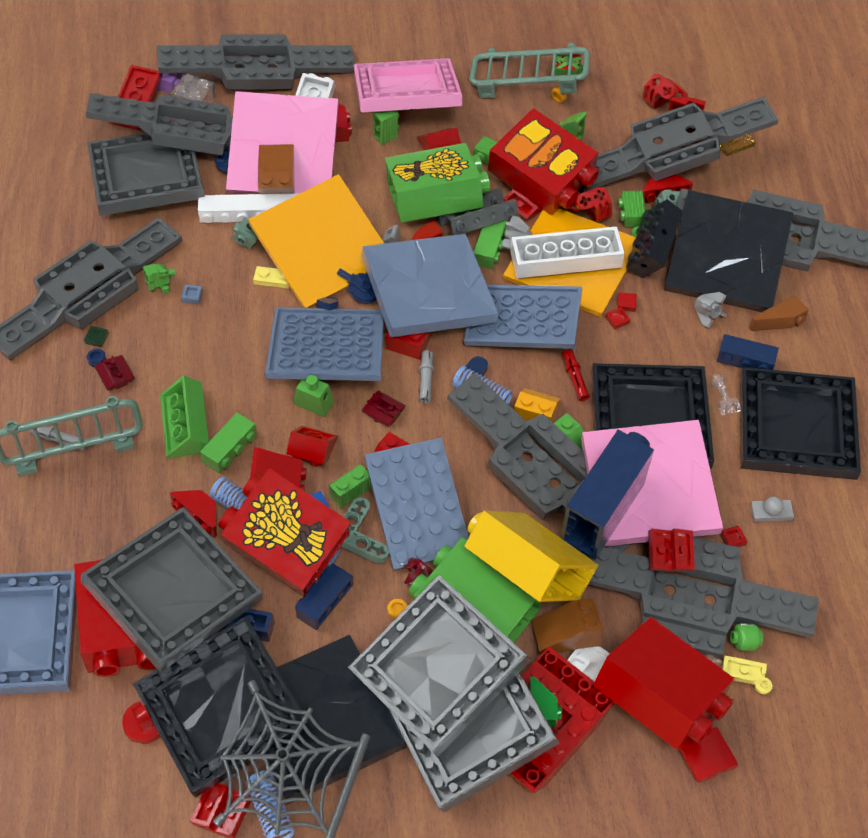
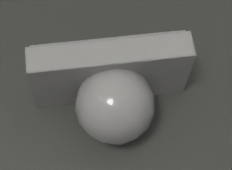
[750,496,794,522]

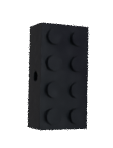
[626,199,683,278]

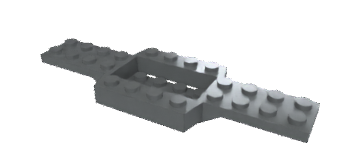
[156,34,355,89]
[86,93,233,155]
[582,97,778,191]
[677,189,868,272]
[0,217,182,360]
[447,374,632,552]

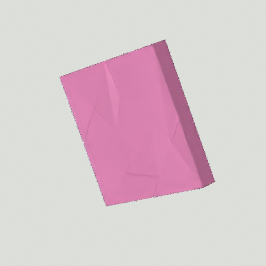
[354,58,462,112]
[226,91,339,195]
[581,420,723,547]

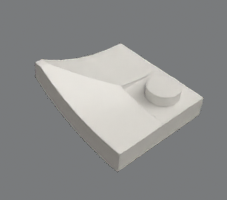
[568,646,610,681]

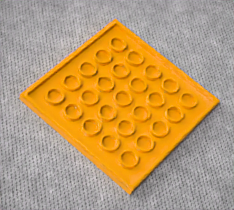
[248,174,384,308]
[503,208,636,317]

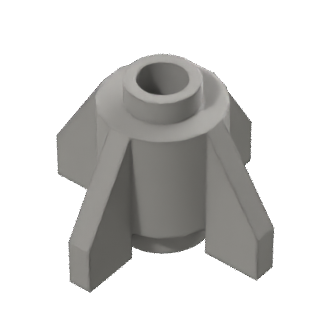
[502,216,532,249]
[695,292,727,328]

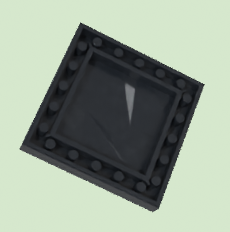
[664,190,794,312]
[591,363,714,469]
[739,367,861,480]
[133,616,311,798]
[267,635,407,805]

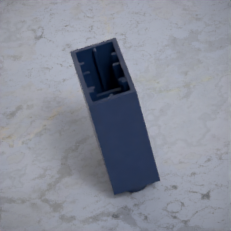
[560,429,655,560]

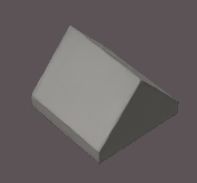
[382,224,401,244]

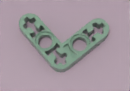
[341,497,389,564]

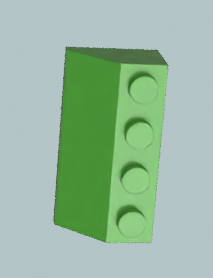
[160,375,209,458]

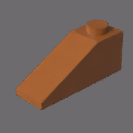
[749,295,809,331]

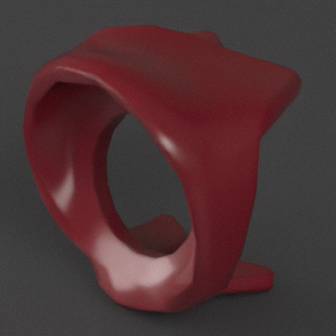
[404,557,433,585]

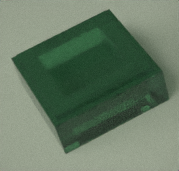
[84,326,109,348]

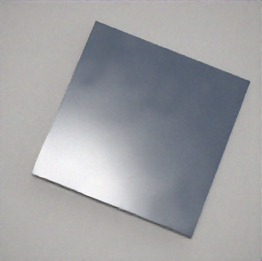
[265,307,384,381]

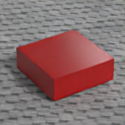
[617,292,637,312]
[720,525,747,547]

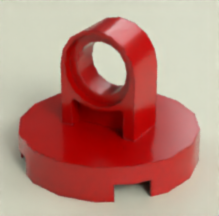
[122,701,161,744]

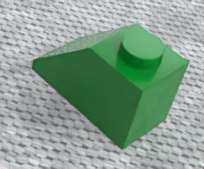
[529,677,562,727]

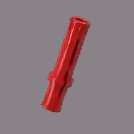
[562,349,590,402]

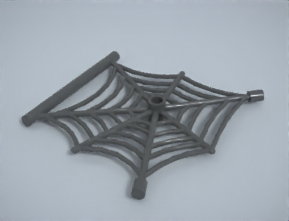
[213,680,370,838]

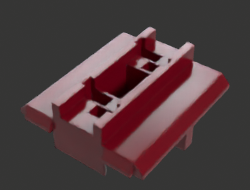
[95,355,135,390]
[362,390,406,427]

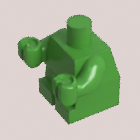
[143,264,175,294]

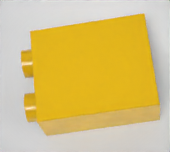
[464,510,599,602]

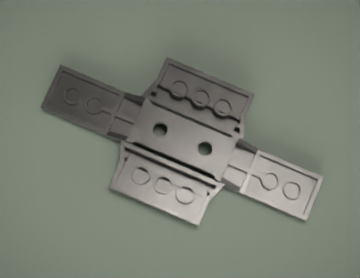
[578,537,819,658]

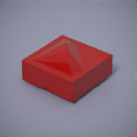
[605,307,631,330]

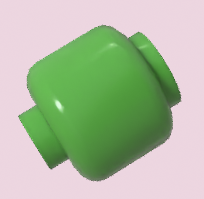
[730,624,763,651]

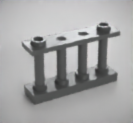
[437,188,518,235]

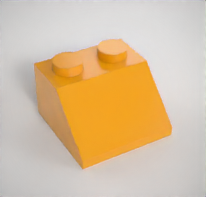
[514,388,561,422]

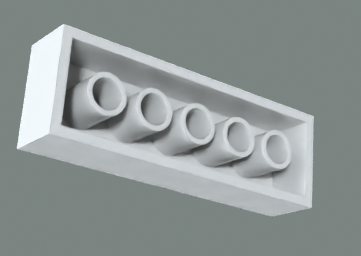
[510,226,624,278]

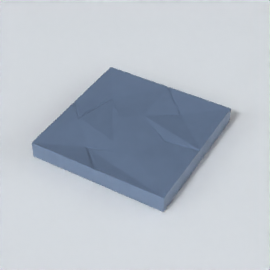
[361,234,499,337]
[0,570,77,695]

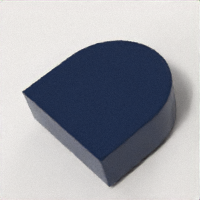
[317,297,339,310]
[466,356,488,377]

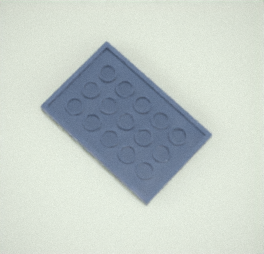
[464,285,583,349]
[364,437,469,571]

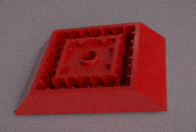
[509,646,615,794]

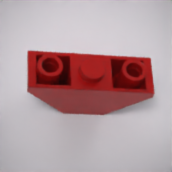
[642,174,693,202]
[170,490,217,538]

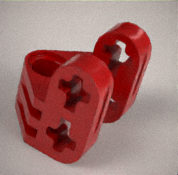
[642,74,688,109]
[568,187,612,223]

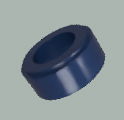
[87,349,107,367]

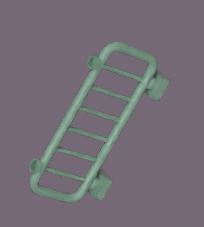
[469,43,590,98]
[0,396,143,477]

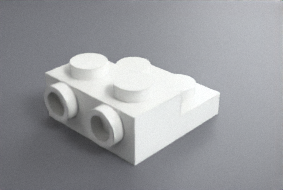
[295,73,336,98]

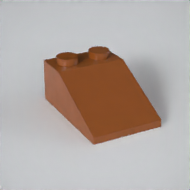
[258,144,295,194]
[531,598,603,654]

